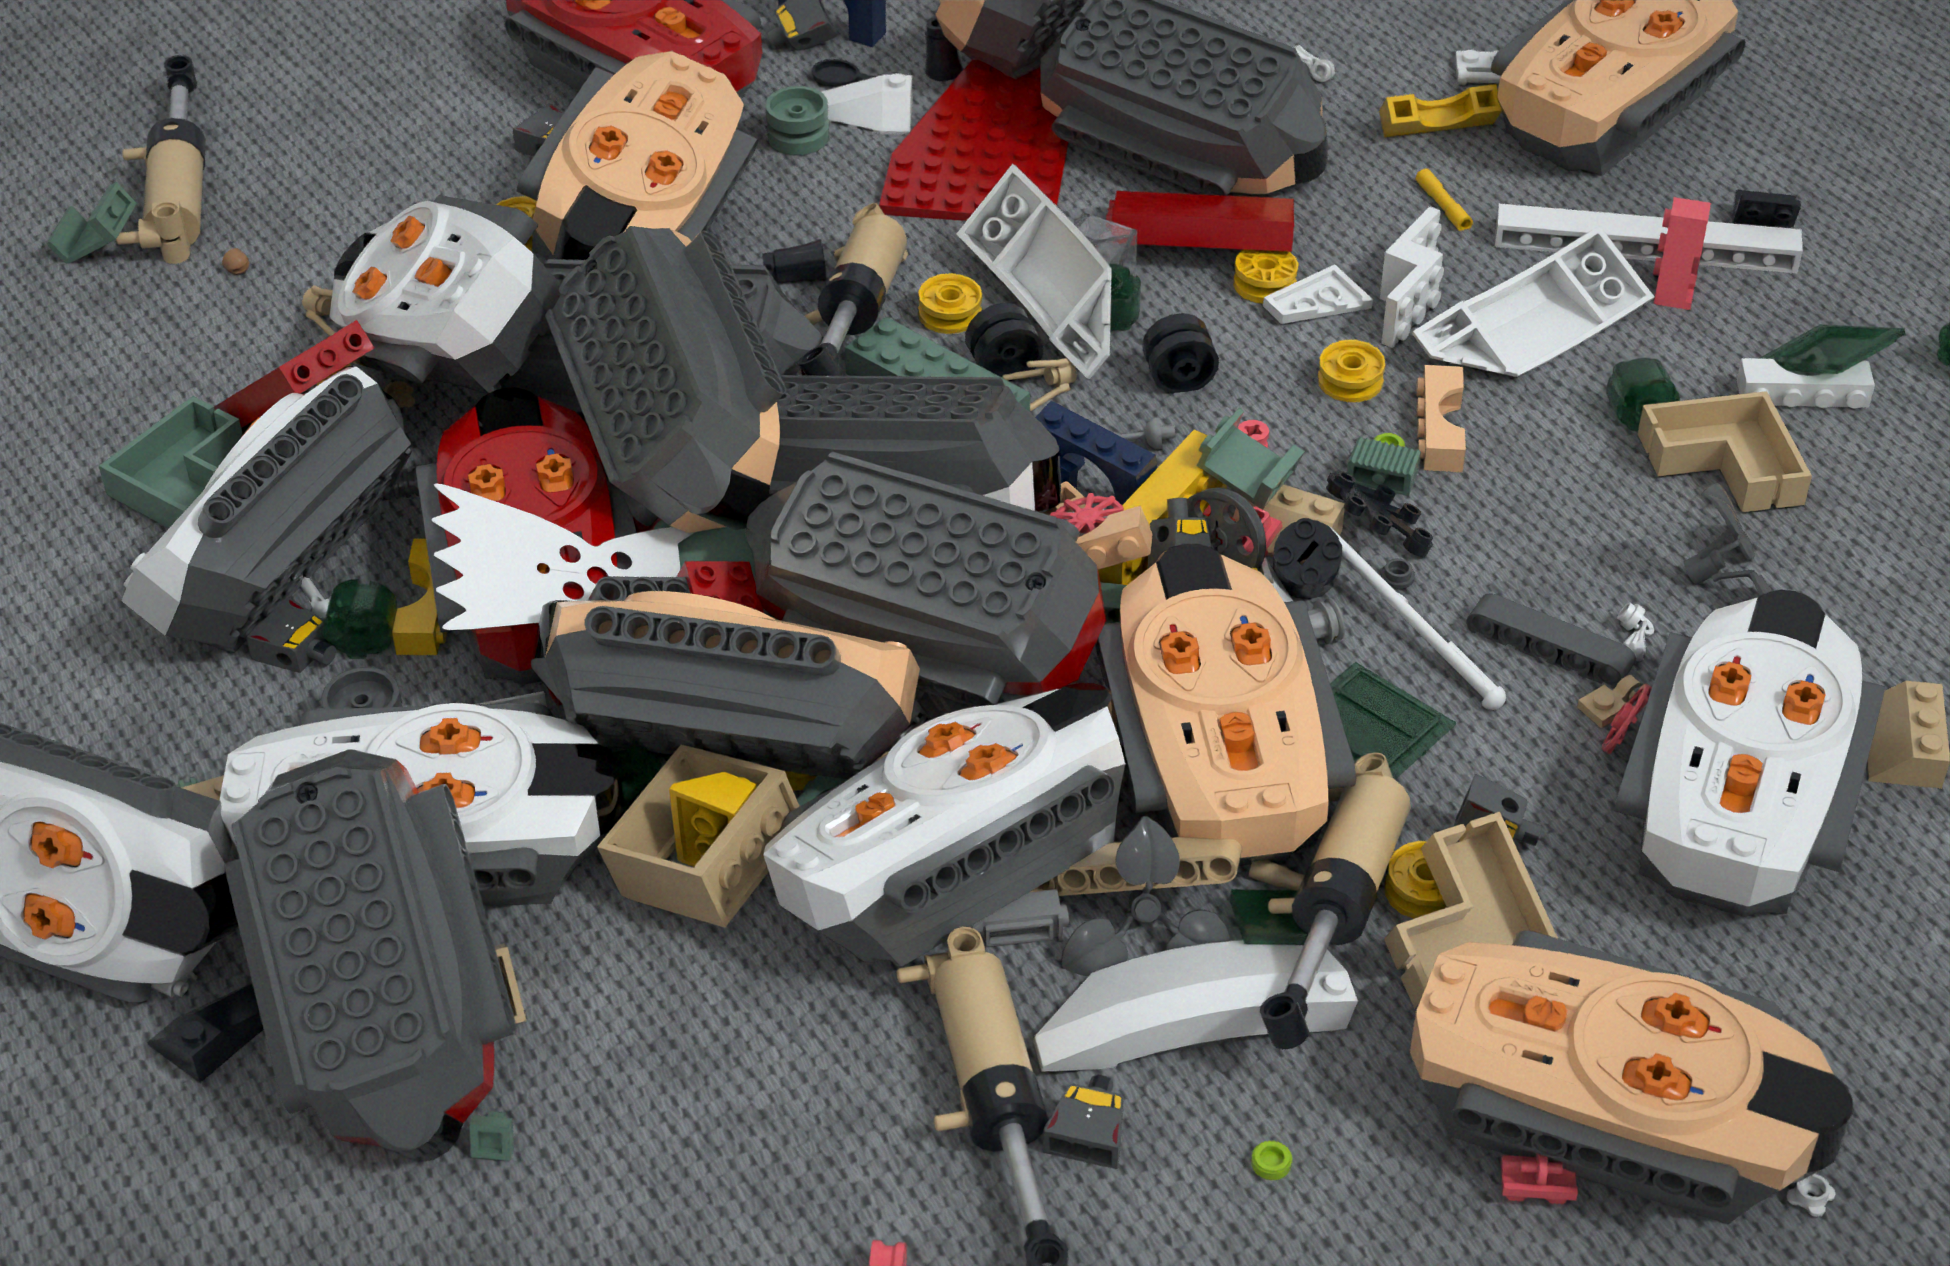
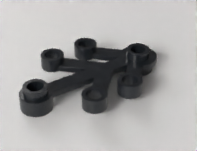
[1326,471,1433,557]

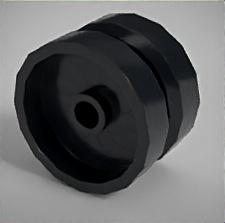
[965,303,1043,381]
[1142,313,1219,394]

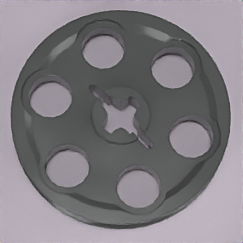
[1187,488,1266,571]

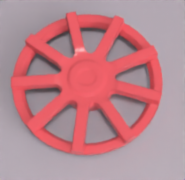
[1050,493,1124,533]
[1601,684,1652,754]

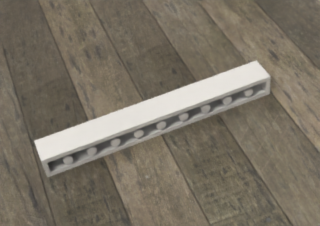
[1495,204,1803,274]

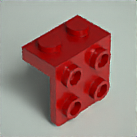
[677,561,764,613]

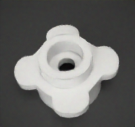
[1787,1174,1835,1217]

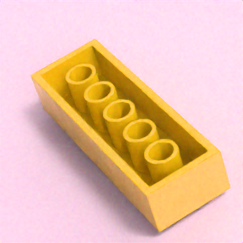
[1098,430,1227,586]

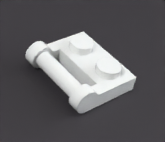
[1455,50,1501,86]

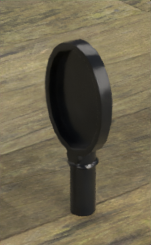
[812,59,877,87]

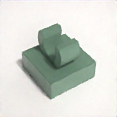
[469,1111,514,1161]

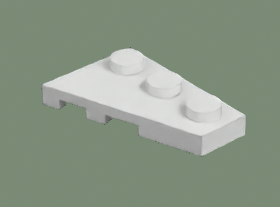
[1263,265,1373,324]

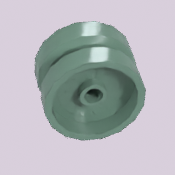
[765,86,829,155]

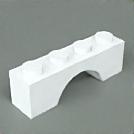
[1737,358,1875,408]

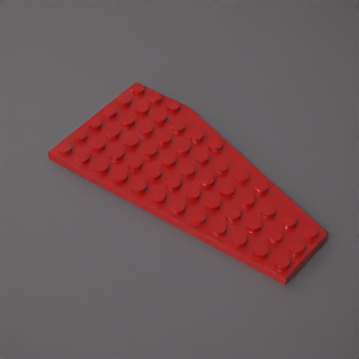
[879,59,1069,221]

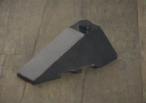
[147,983,264,1083]

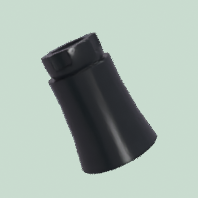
[925,16,963,81]
[762,239,827,283]

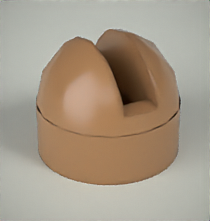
[222,248,249,275]

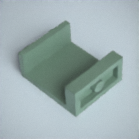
[46,182,137,263]
[1197,408,1305,510]

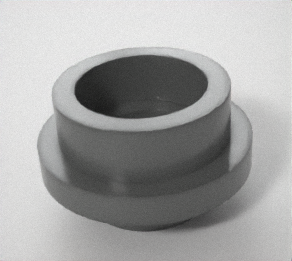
[1381,558,1415,589]

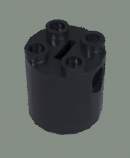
[1273,518,1342,599]

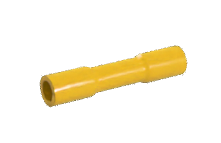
[1415,168,1473,231]

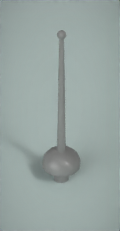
[1119,417,1176,449]

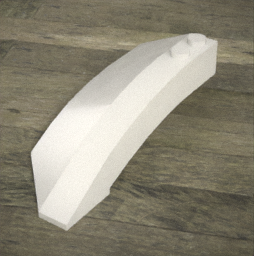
[957,164,1111,379]
[1412,226,1654,377]
[1033,938,1358,1072]

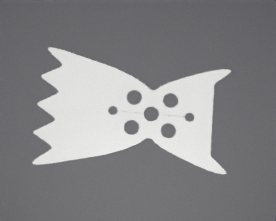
[432,484,695,630]

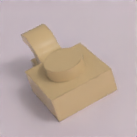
[1577,675,1640,728]

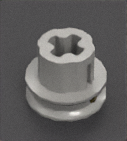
[1308,598,1345,644]

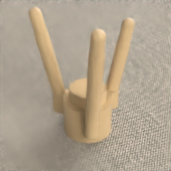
[302,285,335,336]
[1002,358,1077,411]

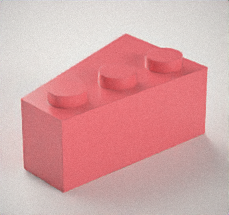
[1653,197,1711,310]

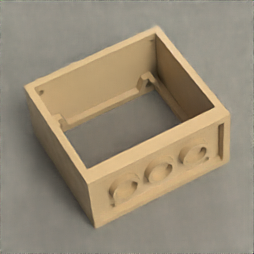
[597,745,800,928]

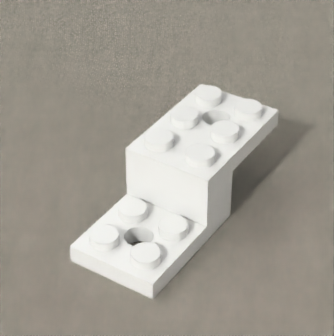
[1380,207,1444,348]

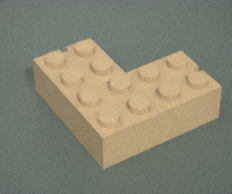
[1638,391,1812,512]
[1384,812,1558,1009]

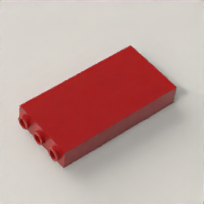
[1106,191,1294,252]
[214,320,375,428]

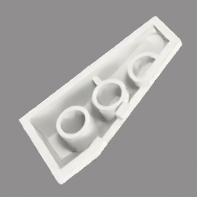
[822,73,913,134]

